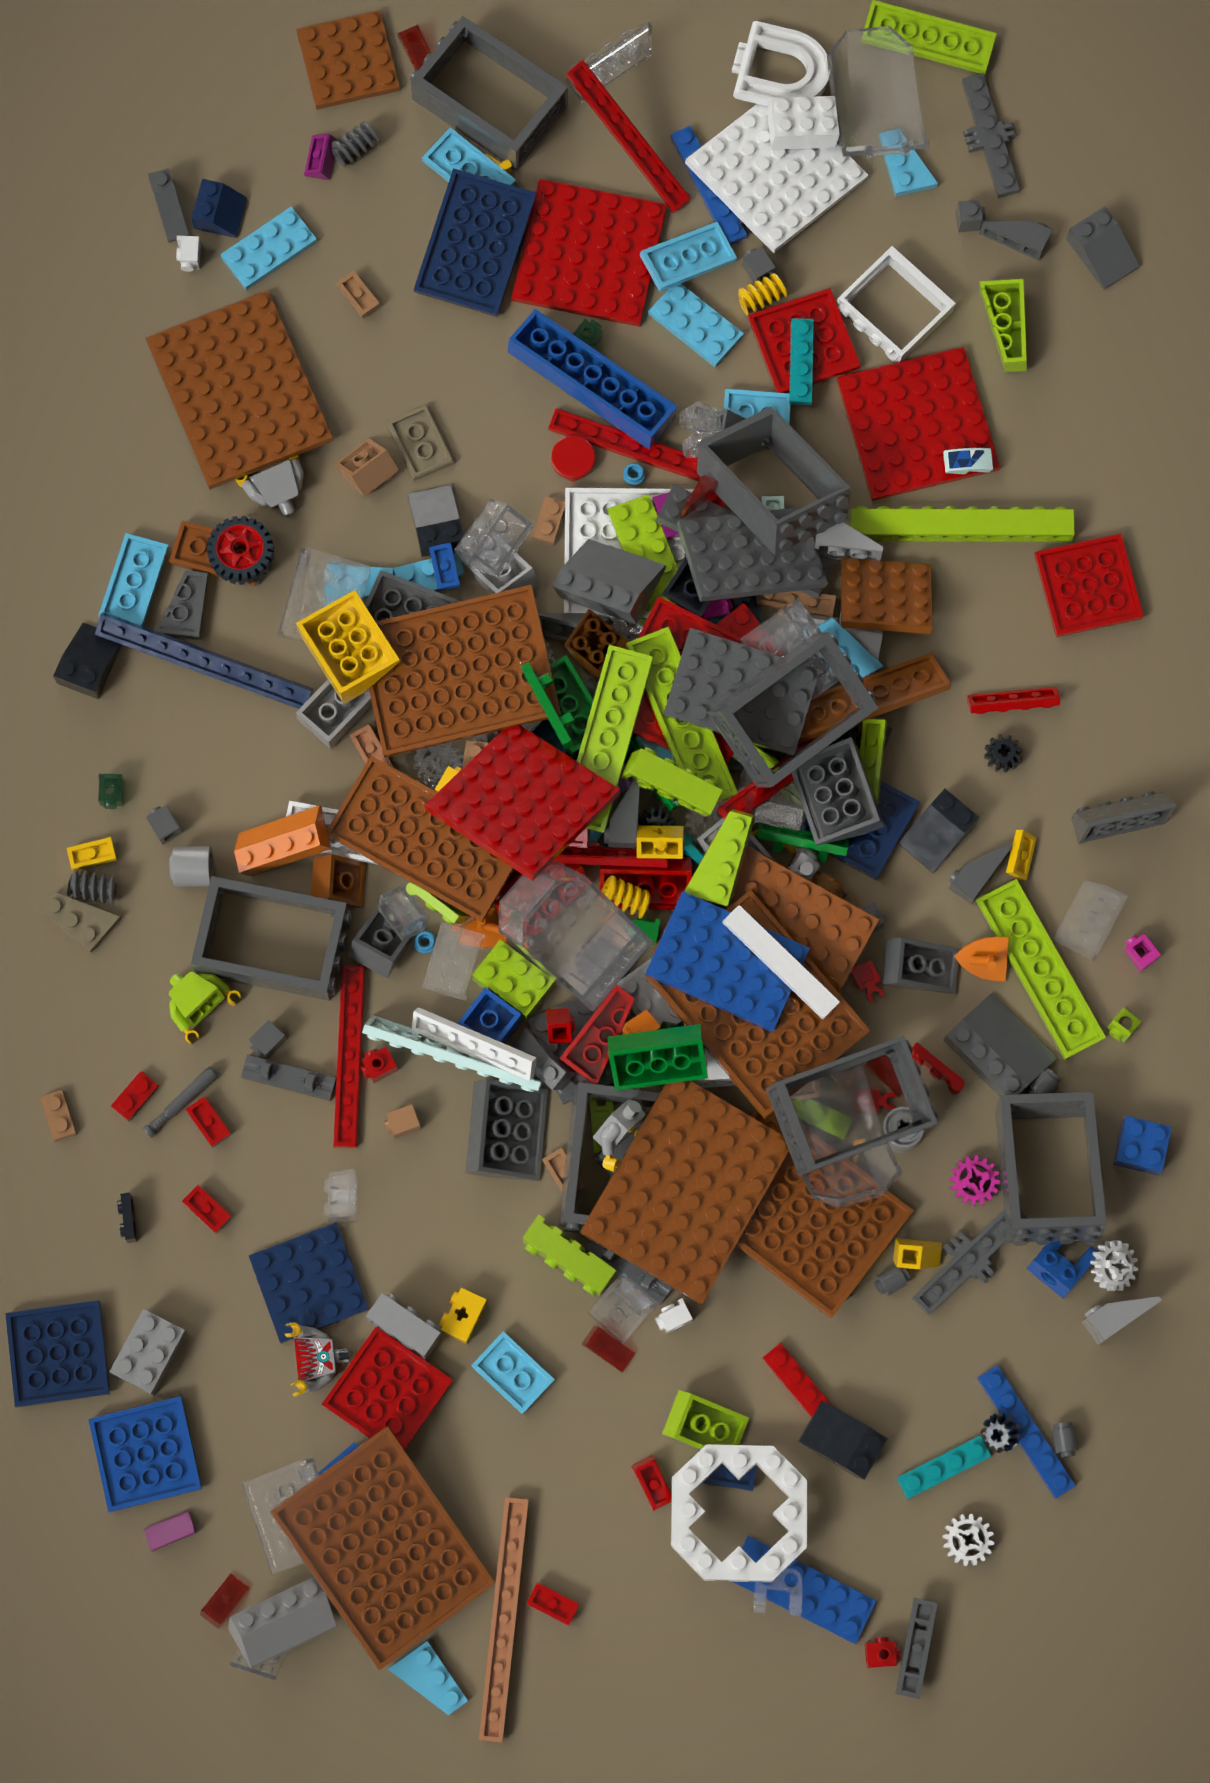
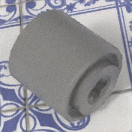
[169,846,214,887]
[880,1106,924,1153]

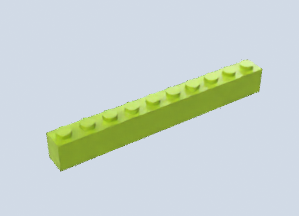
[849,506,1074,542]

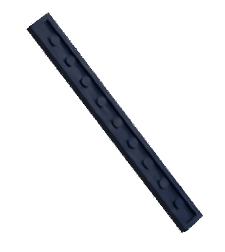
[95,612,313,709]

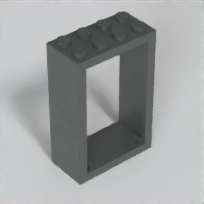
[410,16,568,170]
[697,407,851,555]
[707,632,878,788]
[191,876,352,1001]
[766,1035,938,1176]
[558,1082,659,1232]
[995,1092,1107,1246]

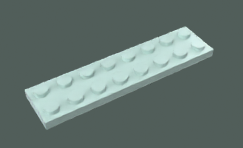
[362,1015,543,1092]

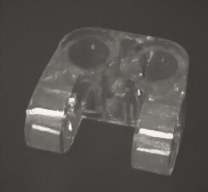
[679,401,722,458]
[753,1569,803,1616]

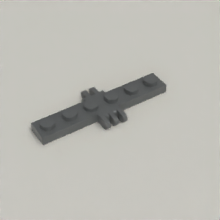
[962,74,1020,198]
[912,1210,1028,1316]

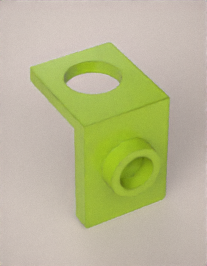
[1106,1008,1141,1043]

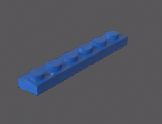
[671,126,747,245]
[977,1365,1076,1499]

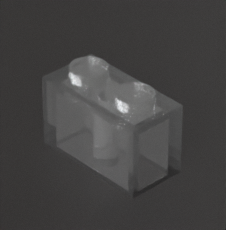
[377,885,429,941]

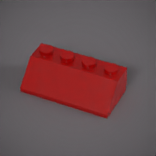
[599,857,692,910]

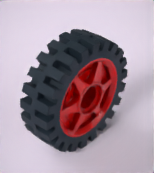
[207,516,274,585]

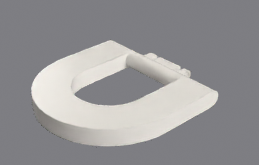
[732,21,830,106]

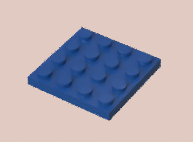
[88,1396,202,1513]

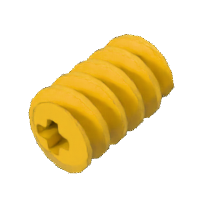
[738,273,787,316]
[600,875,651,919]

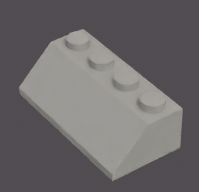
[228,1577,336,1669]

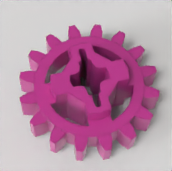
[949,1155,1000,1207]

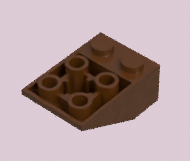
[564,609,629,682]

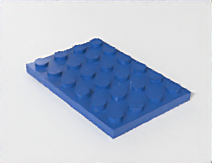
[645,891,810,1032]

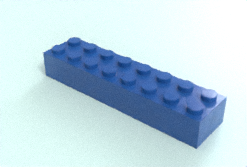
[508,309,677,449]

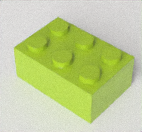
[472,939,555,1022]

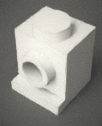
[176,236,201,272]
[655,1298,693,1334]

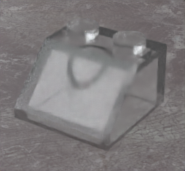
[324,1169,358,1222]
[588,1273,658,1345]

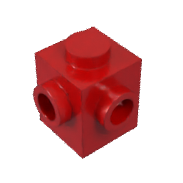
[546,1008,575,1044]
[360,1047,398,1083]
[864,1637,900,1668]

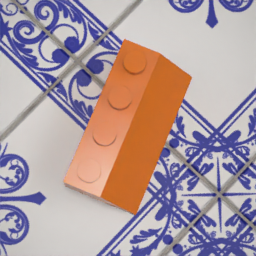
[234,805,331,876]

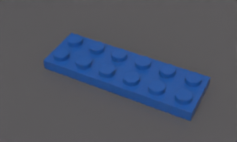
[731,1536,876,1644]

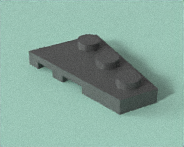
[155,571,208,639]

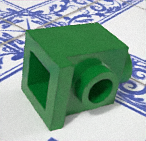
[626,917,660,946]

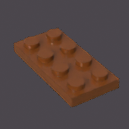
[169,521,257,587]

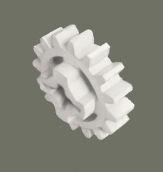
[1090,1240,1138,1291]
[942,1514,994,1566]

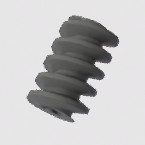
[332,121,380,168]
[67,869,117,904]

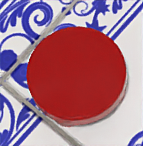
[551,436,595,482]

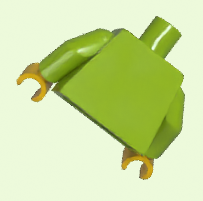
[168,972,241,1044]

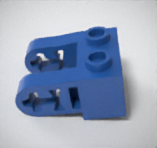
[1026,1241,1099,1299]

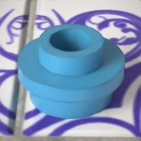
[623,463,645,485]
[414,931,437,954]

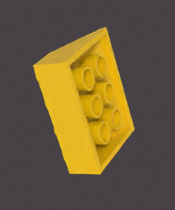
[296,590,400,704]

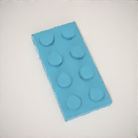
[422,127,516,186]
[220,206,317,291]
[640,222,737,292]
[648,284,744,368]
[99,533,169,626]

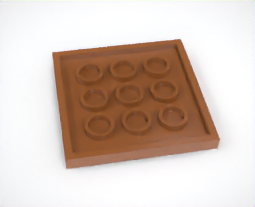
[296,10,400,110]
[841,557,932,634]

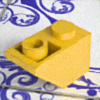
[893,1238,942,1269]

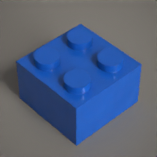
[457,987,525,1044]
[1113,1116,1172,1176]

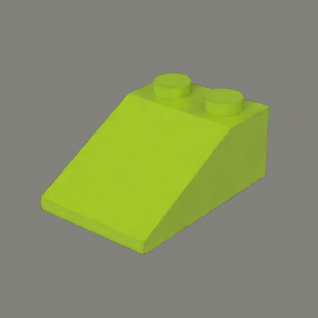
[662,1390,749,1450]

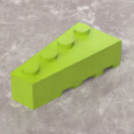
[979,279,1027,372]
[620,747,722,816]
[684,809,755,906]
[523,1215,616,1296]

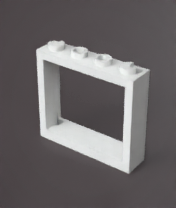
[837,246,956,362]

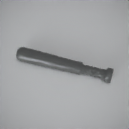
[142,1067,218,1138]

